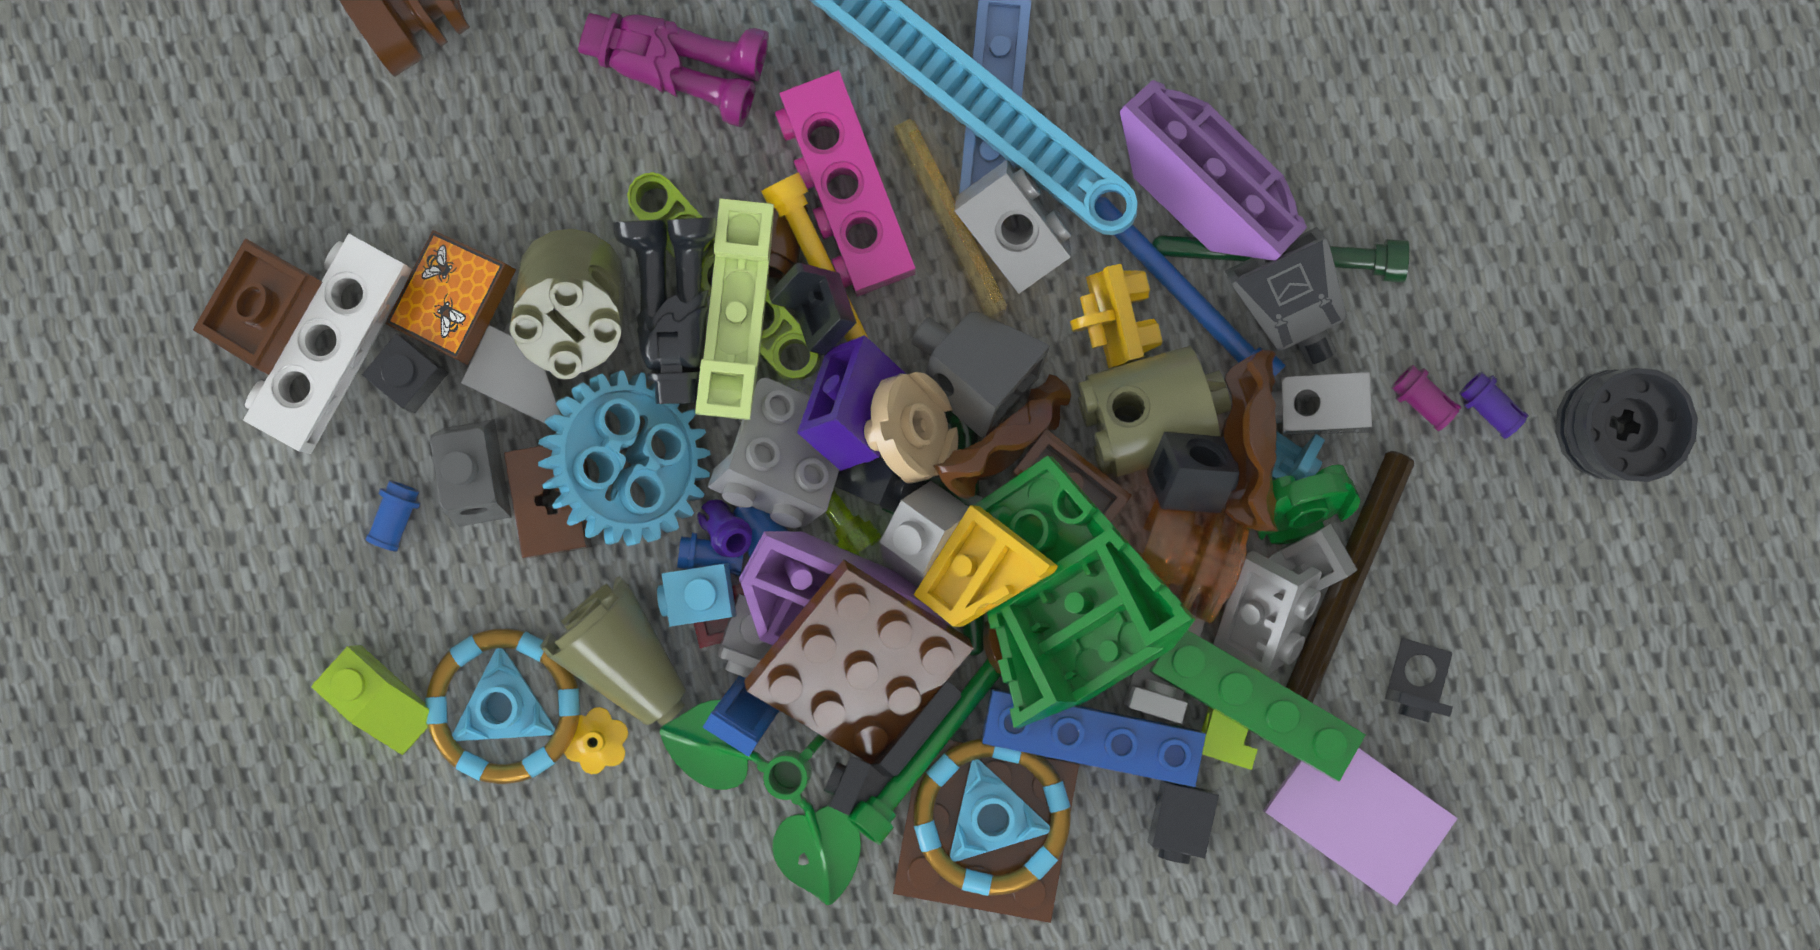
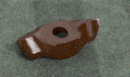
[1221,349,1278,531]
[933,374,1072,499]

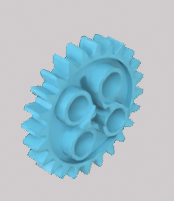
[538,370,711,546]

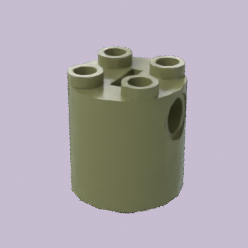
[510,228,625,379]
[1078,345,1231,478]

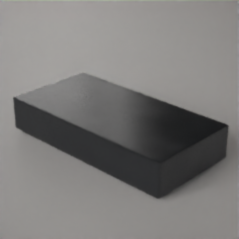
[871,680,962,777]

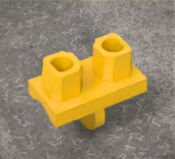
[1070,264,1163,369]

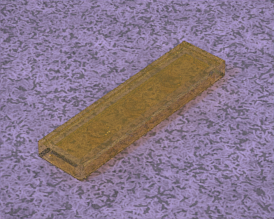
[894,118,1007,319]

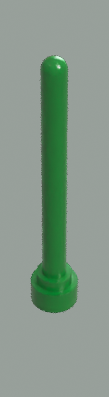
[846,658,1001,845]

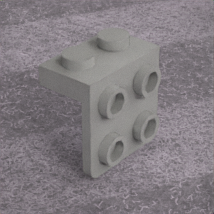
[707,378,839,528]

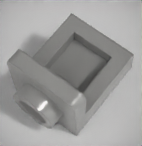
[1268,524,1357,591]

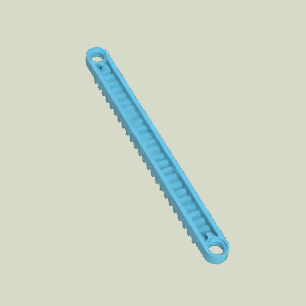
[810,0,1138,235]

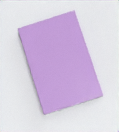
[1263,748,1458,906]

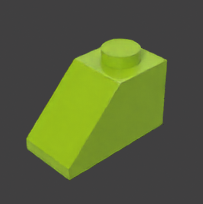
[311,645,429,755]

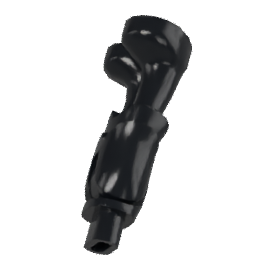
[614,217,716,404]

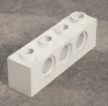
[243,233,412,454]

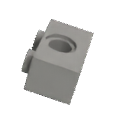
[954,159,1073,293]

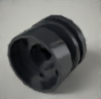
[1555,368,1698,482]

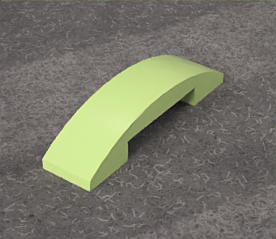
[695,198,774,420]

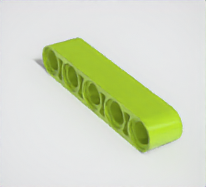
[627,172,820,383]

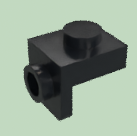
[769,263,857,355]
[823,755,893,815]

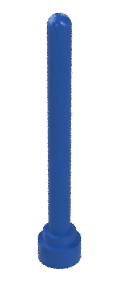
[1095,197,1286,377]

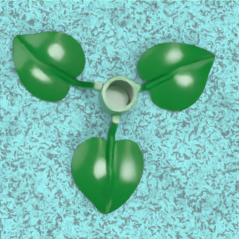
[660,699,861,905]

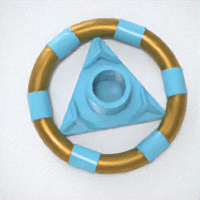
[425,629,580,784]
[914,738,1071,896]

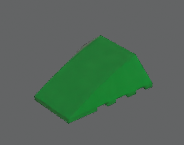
[974,456,1196,728]

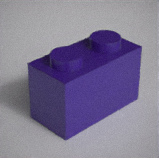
[797,335,906,471]

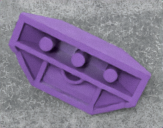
[1120,80,1307,261]
[739,531,950,645]

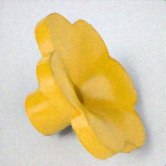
[564,707,628,774]

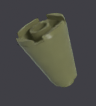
[540,576,686,726]

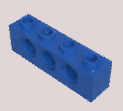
[981,688,1206,787]

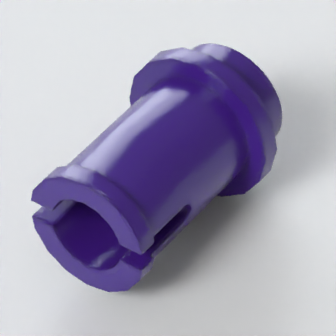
[1459,372,1529,439]
[697,499,752,557]

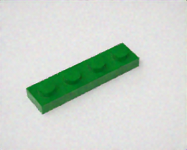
[1149,630,1366,782]

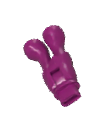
[578,13,769,127]

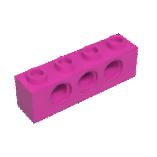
[775,70,916,297]

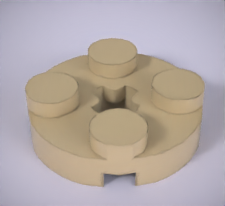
[864,372,958,484]

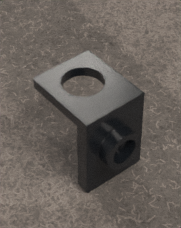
[1385,638,1453,722]

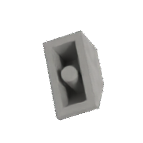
[461,323,564,424]
[880,481,969,587]

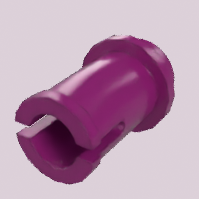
[1391,365,1461,432]

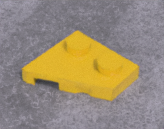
[913,505,1058,627]

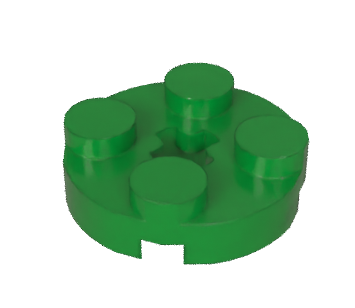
[1256,464,1360,544]

